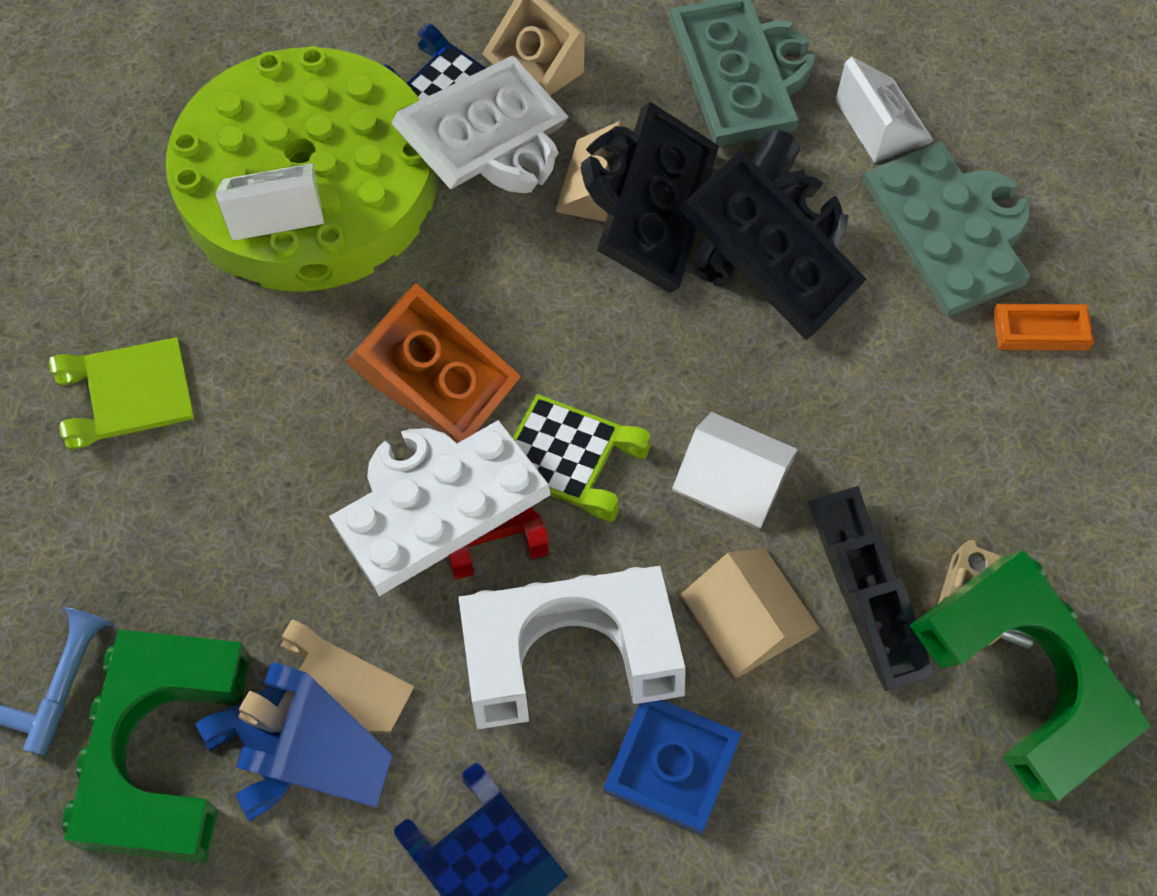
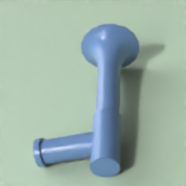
[0,607,114,756]

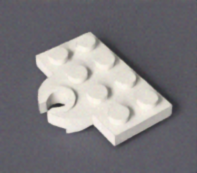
[391,55,569,193]
[329,420,551,596]

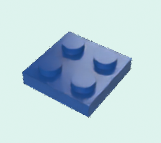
[603,700,742,836]

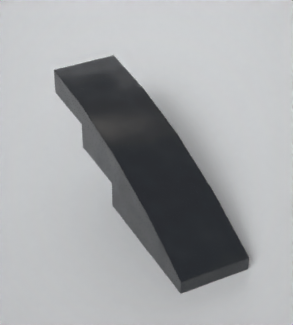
[808,486,935,691]

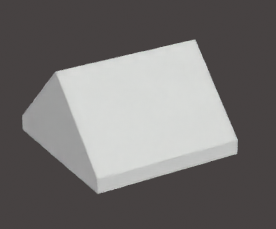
[835,56,933,163]
[216,163,324,241]
[672,412,798,531]

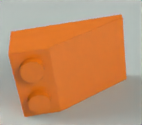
[345,283,521,443]

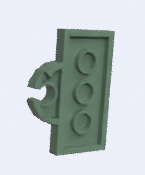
[669,0,815,147]
[863,141,1030,317]

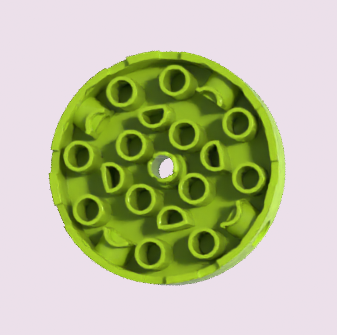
[166,46,438,292]

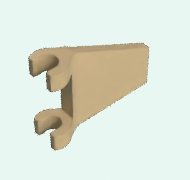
[238,620,415,734]

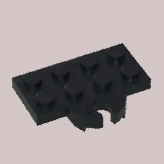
[581,102,719,293]
[679,149,867,340]

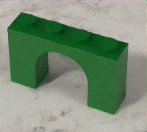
[910,550,1151,801]
[62,629,251,864]

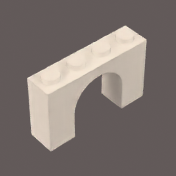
[459,566,685,730]

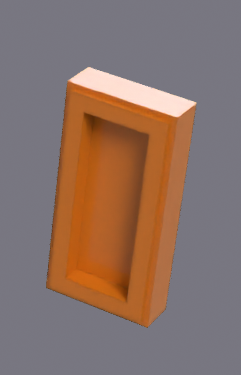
[993,304,1094,351]

